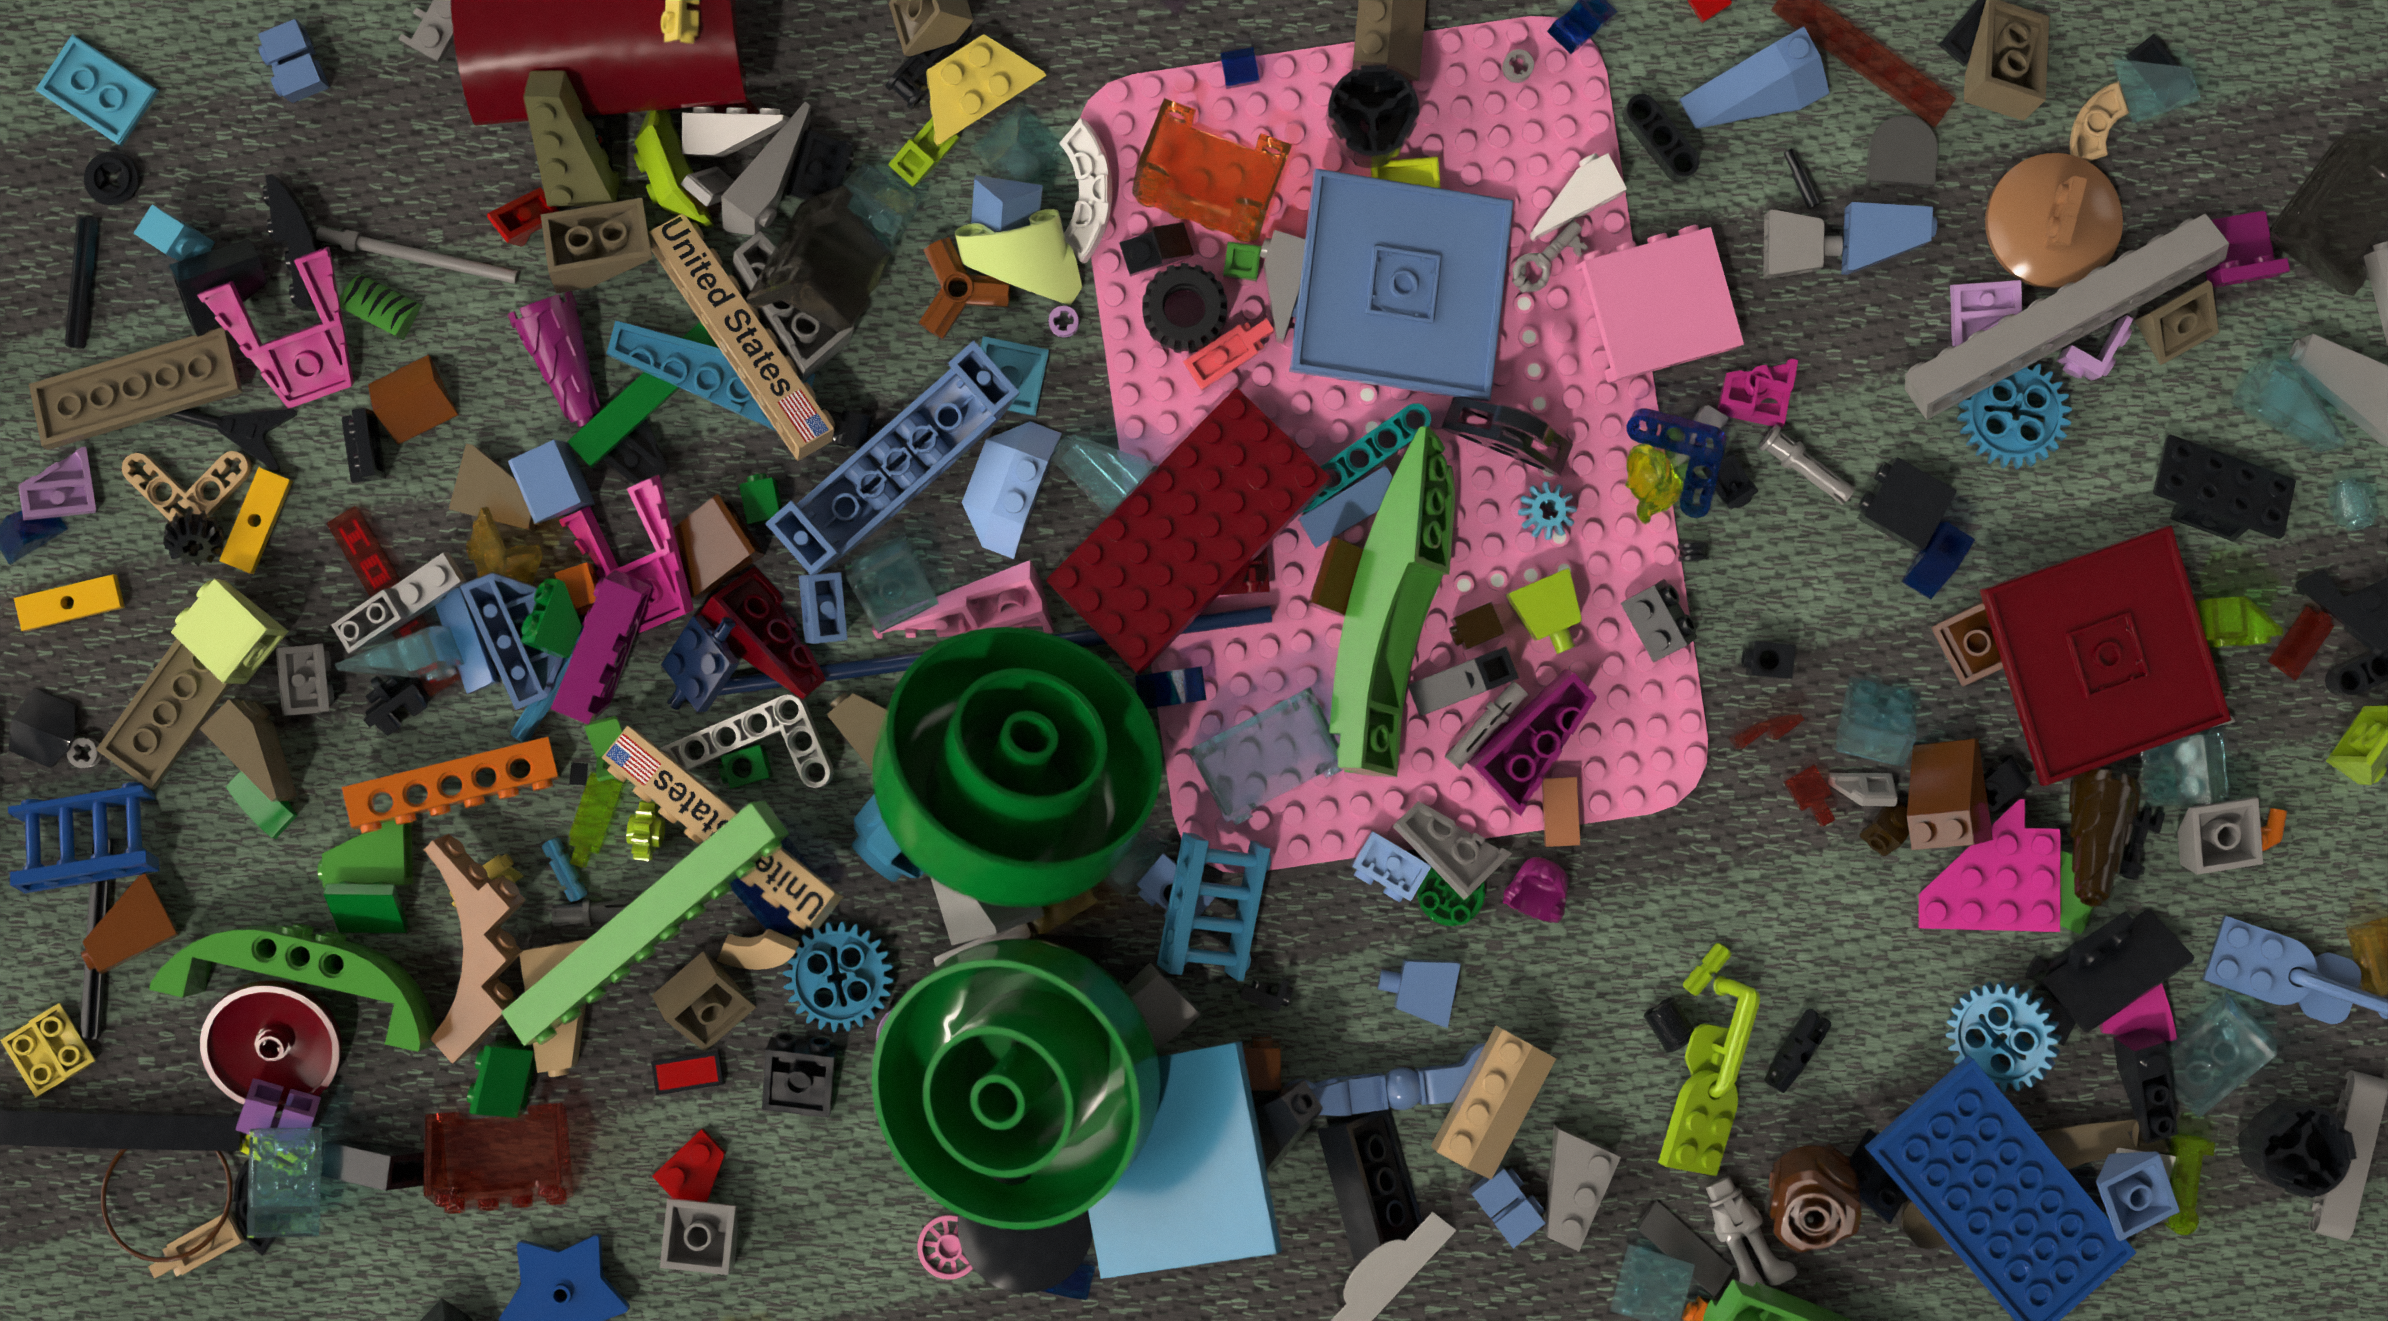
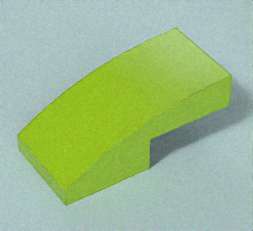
[888,116,961,187]

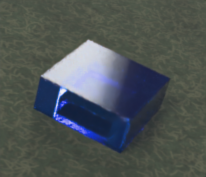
[1220,47,1260,89]

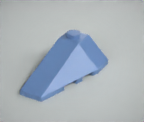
[1679,27,1830,129]

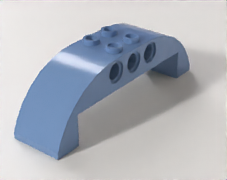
[765,340,1020,576]

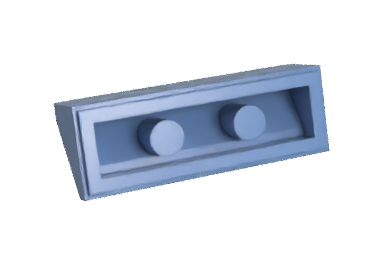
[1298,466,1393,549]
[435,587,499,694]

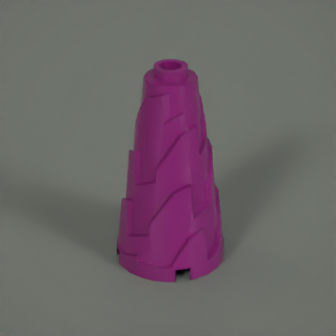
[507,291,601,428]

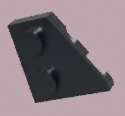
[602,419,670,485]

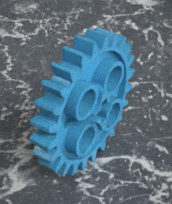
[1957,364,2072,469]
[783,921,895,1032]
[1946,980,2061,1092]

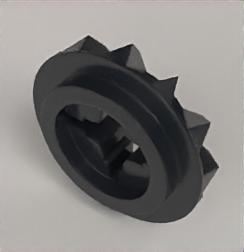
[84,152,140,206]

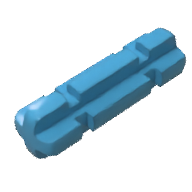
[542,837,587,902]

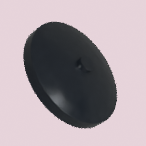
[957,1174,1093,1293]

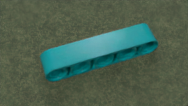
[1300,404,1431,514]

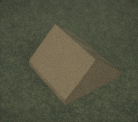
[2134,281,2219,365]

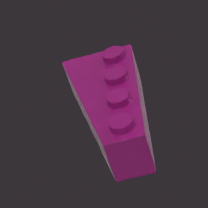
[551,570,653,725]

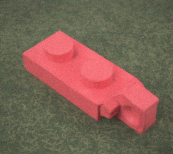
[1183,319,1274,391]

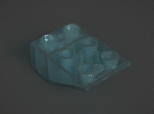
[247,1127,322,1238]

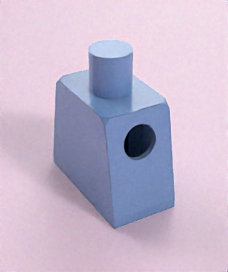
[1377,959,1461,1028]

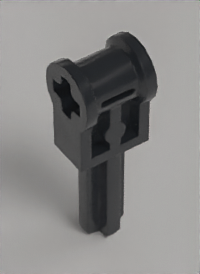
[885,29,969,110]

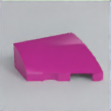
[1717,359,1798,429]
[2099,983,2177,1041]

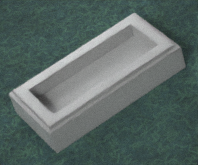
[681,166,735,207]

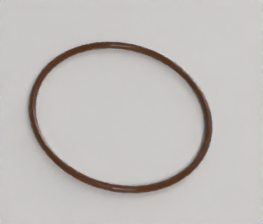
[101,1149,233,1263]

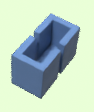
[258,19,330,103]
[1469,1164,1546,1248]

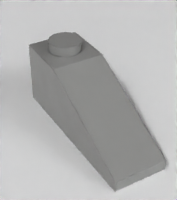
[1260,230,1305,344]

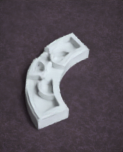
[1059,118,1113,263]

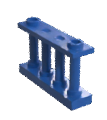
[8,782,160,893]

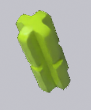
[1683,943,1732,996]

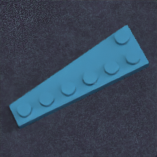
[607,321,815,431]

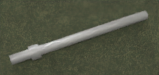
[316,227,519,284]

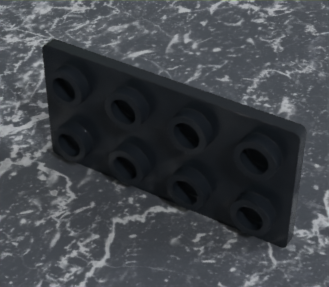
[2153,435,2296,542]
[2042,909,2194,1033]

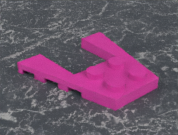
[198,246,354,409]
[559,474,694,633]

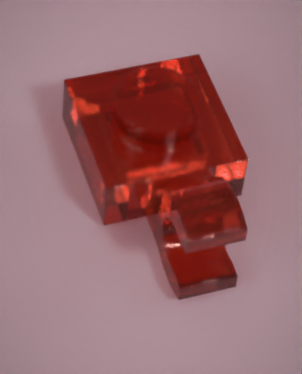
[1783,765,1836,827]

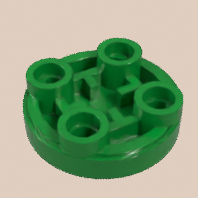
[1417,867,1485,926]

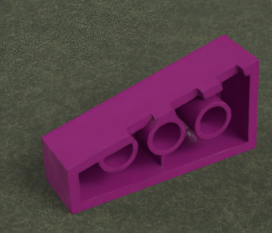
[1467,669,1597,816]

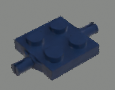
[661,615,740,712]

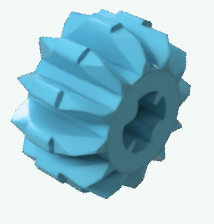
[1518,482,1577,540]

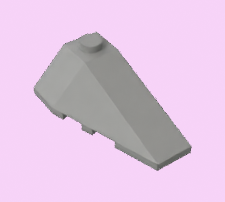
[721,102,811,235]

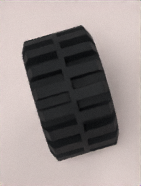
[1142,263,1227,353]

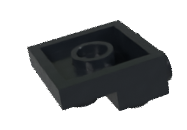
[762,1033,838,1118]

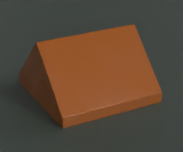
[368,355,459,445]

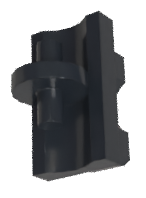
[363,675,428,736]

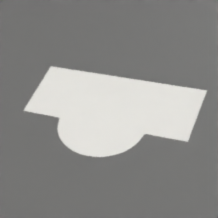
[1331,1212,1456,1321]

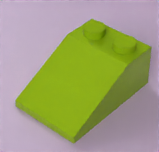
[2326,705,2388,785]

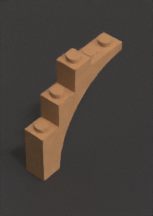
[424,834,526,1064]

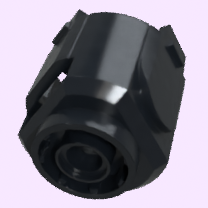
[1326,65,1419,168]
[2238,1098,2357,1198]

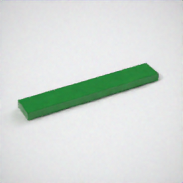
[567,321,719,468]

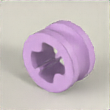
[1048,306,1079,338]

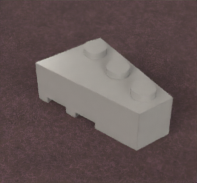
[1543,1124,1621,1251]

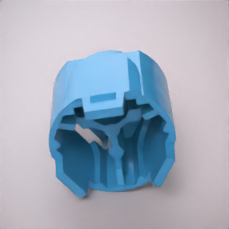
[851,795,924,882]

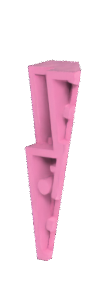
[872,560,1054,639]

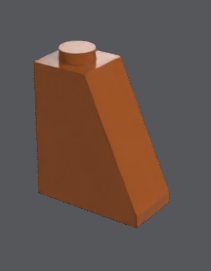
[80,873,179,974]

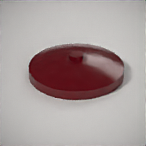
[200,980,342,1111]

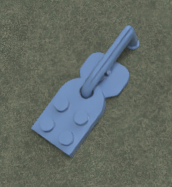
[2202,916,2388,1024]

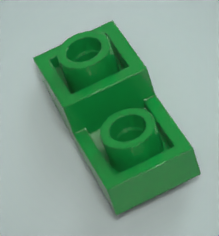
[226,771,298,839]

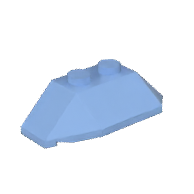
[962,421,1062,559]

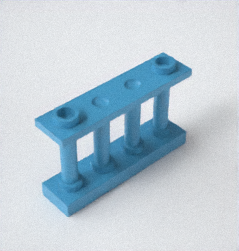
[1157,832,1271,981]

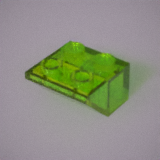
[2195,596,2283,648]

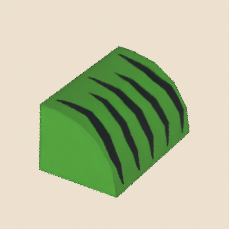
[339,274,422,340]

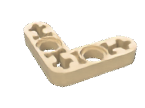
[122,451,252,521]

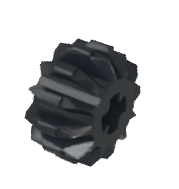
[163,508,224,567]

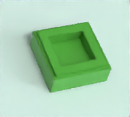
[1223,242,1261,281]

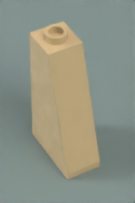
[519,939,588,1077]

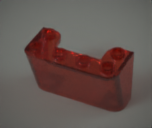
[424,1103,574,1214]

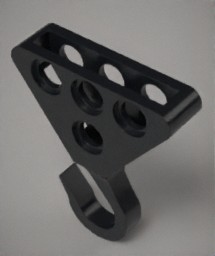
[1441,397,1573,476]

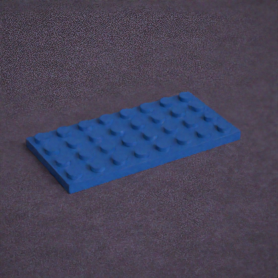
[1865,1055,2137,1321]

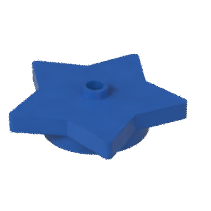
[499,1233,630,1321]

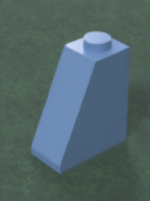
[1841,202,1937,275]

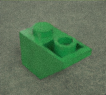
[520,579,582,658]

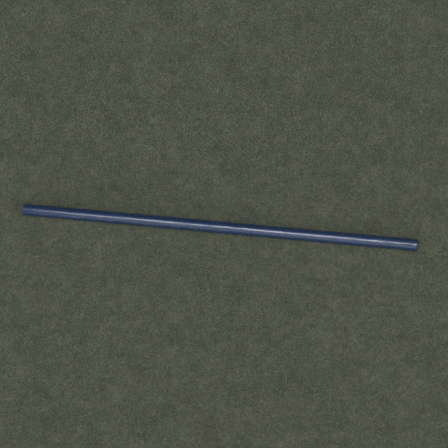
[718,606,1272,696]

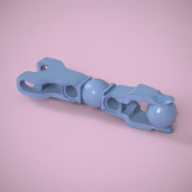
[1283,1043,1486,1116]

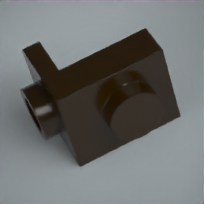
[1859,799,1909,856]

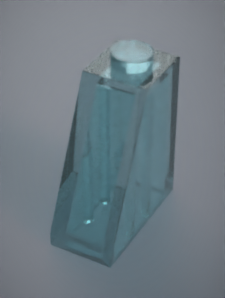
[1051,434,1159,516]

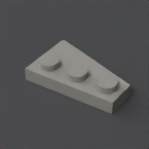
[1392,801,1512,900]

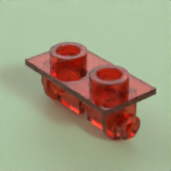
[2267,606,2334,681]

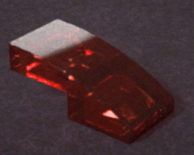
[1728,714,1805,749]

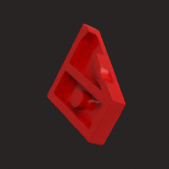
[652,1128,726,1202]

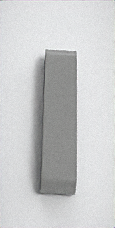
[2308,1070,2388,1241]

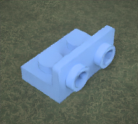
[1351,831,1431,903]

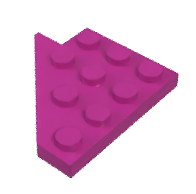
[1919,799,2060,932]

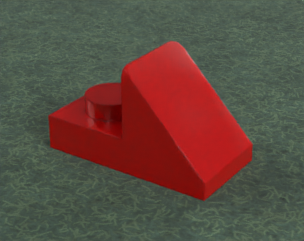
[486,187,559,247]

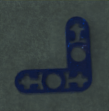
[1626,408,1727,518]

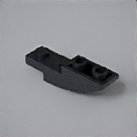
[263,174,322,312]

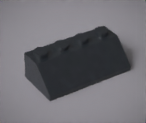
[1317,1106,1423,1261]

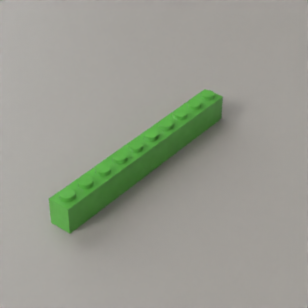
[501,801,789,1046]

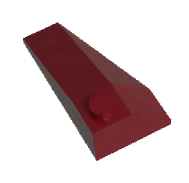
[697,566,826,699]

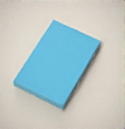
[35,34,159,146]

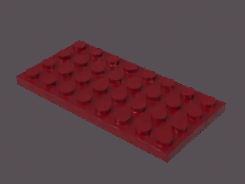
[1046,387,1333,675]

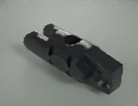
[1764,1008,1832,1093]

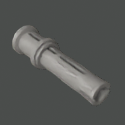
[1758,424,1855,505]

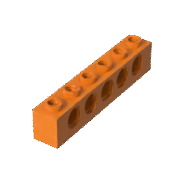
[341,737,559,834]

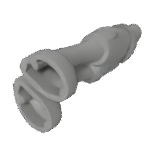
[1705,1176,1797,1286]

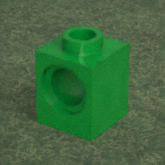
[739,473,782,526]
[718,744,774,789]

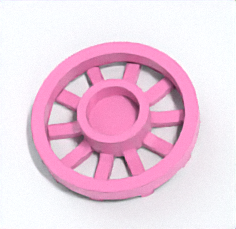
[917,1214,973,1280]

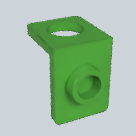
[584,716,623,781]

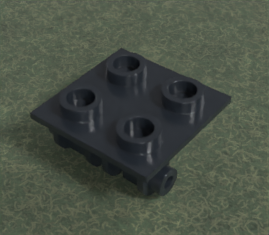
[1850,1128,1907,1224]

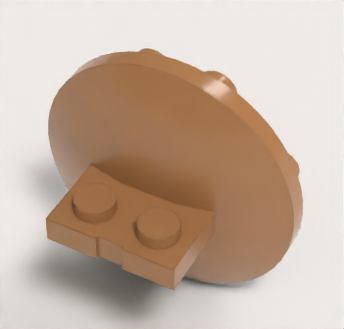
[1985,153,2123,289]

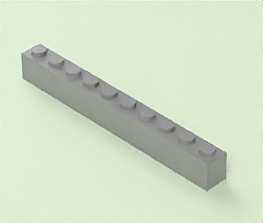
[1905,213,2229,420]

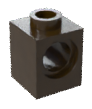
[1449,602,1505,650]

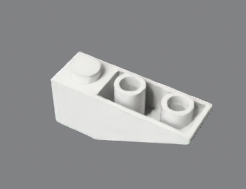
[682,107,790,158]

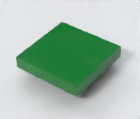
[323,881,408,933]

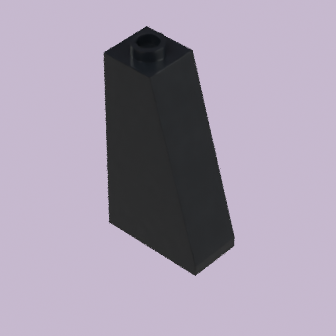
[1253,1079,1323,1173]

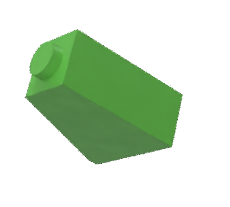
[318,820,413,888]

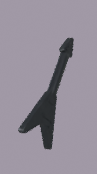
[155,409,297,472]

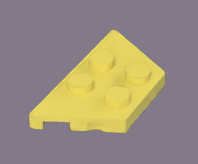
[926,34,1046,146]

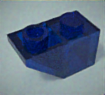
[1901,522,1975,599]

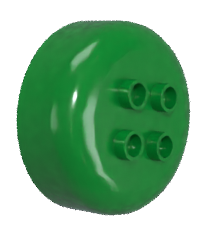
[872,627,1162,908]
[872,938,1160,1230]

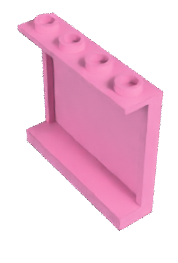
[1575,225,1744,384]

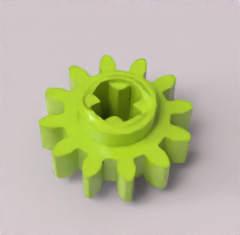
[626,800,665,861]

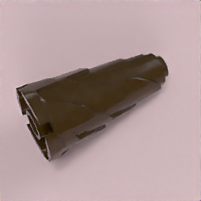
[2069,769,2142,906]

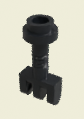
[2118,805,2165,880]

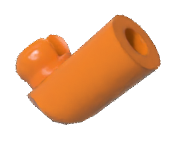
[2261,808,2287,851]

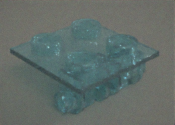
[1610,1244,1695,1321]

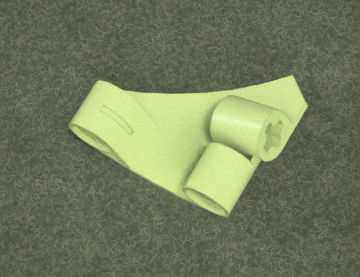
[955,209,1083,305]

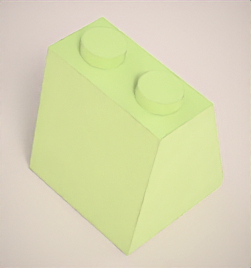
[171,579,289,684]

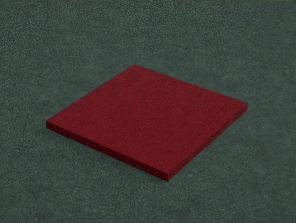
[1979,525,2231,786]

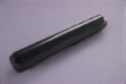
[65,215,98,349]

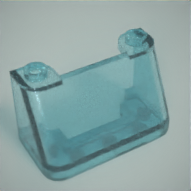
[1188,687,1344,825]

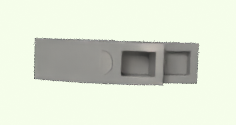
[331,552,466,654]

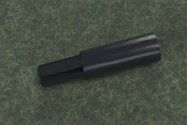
[1784,148,1822,209]

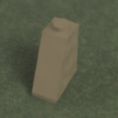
[449,443,543,532]
[827,692,887,771]

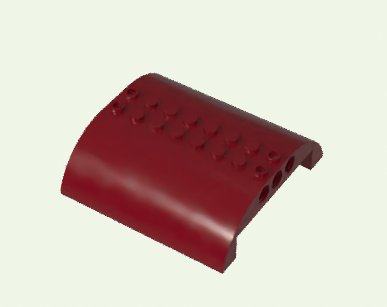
[450,0,747,126]

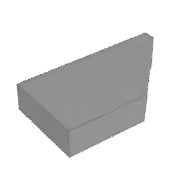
[1828,773,1898,806]

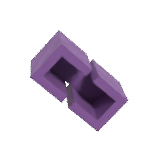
[235,1078,321,1149]

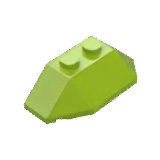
[633,109,715,229]

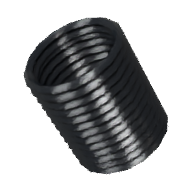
[1643,997,1694,1053]

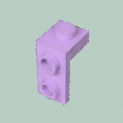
[2057,315,2133,381]

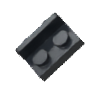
[342,408,386,483]

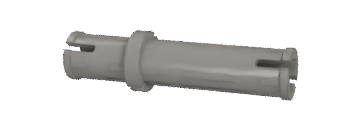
[1445,681,1529,771]

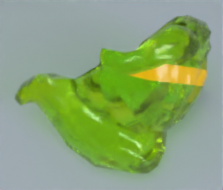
[1625,444,1683,525]

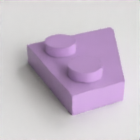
[1950,280,2022,347]
[18,447,96,521]

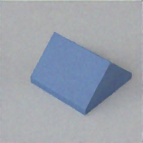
[971,175,1043,233]
[508,440,595,524]
[2096,1152,2180,1241]

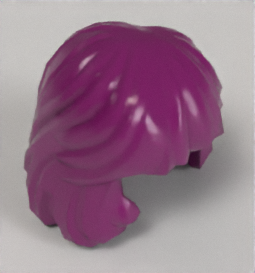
[1503,857,1569,923]

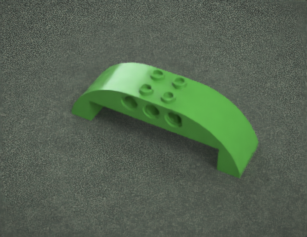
[149,923,436,1052]

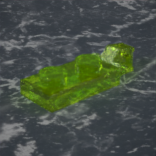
[568,772,625,868]

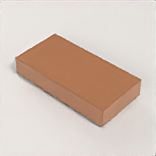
[1542,777,1580,847]

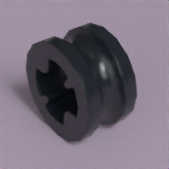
[1677,542,1709,562]

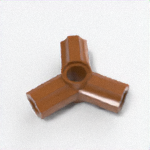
[918,237,1011,340]

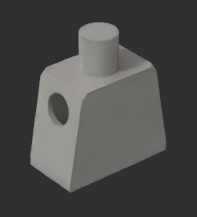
[1763,210,1843,279]

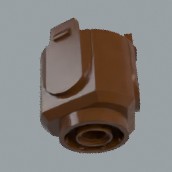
[1768,1144,1861,1253]

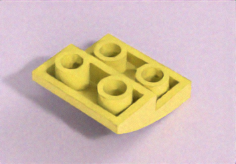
[0,1003,96,1098]

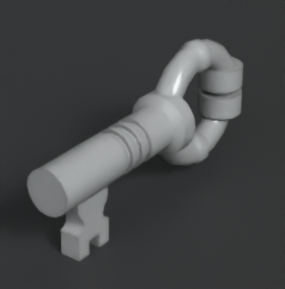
[1512,220,1588,293]

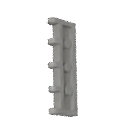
[398,0,454,63]

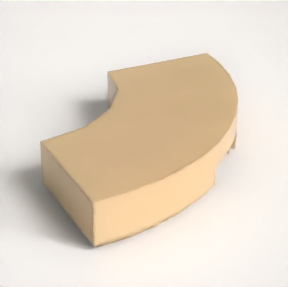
[2070,81,2129,162]
[717,929,800,970]

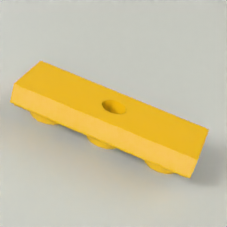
[219,467,293,574]
[14,574,125,631]

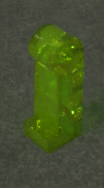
[2163,1134,2215,1235]

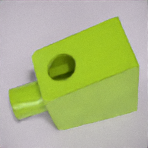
[1505,568,1582,654]

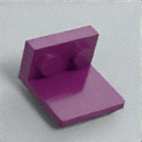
[2205,211,2290,288]

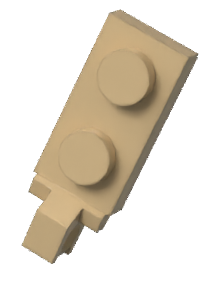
[148,1210,246,1279]

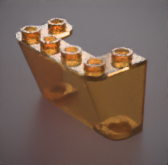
[1132,98,1292,242]

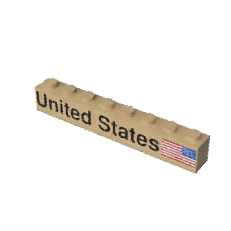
[649,214,835,461]
[602,725,843,930]

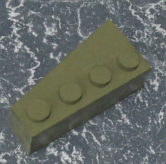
[524,71,620,206]

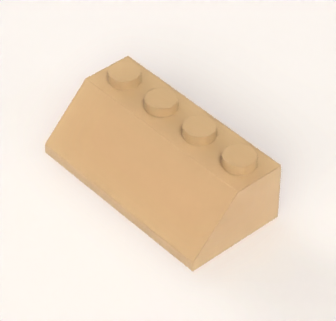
[1431,1026,1556,1180]

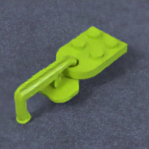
[1658,976,1760,1176]

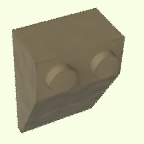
[1964,0,2049,121]
[541,198,652,294]
[199,699,297,802]

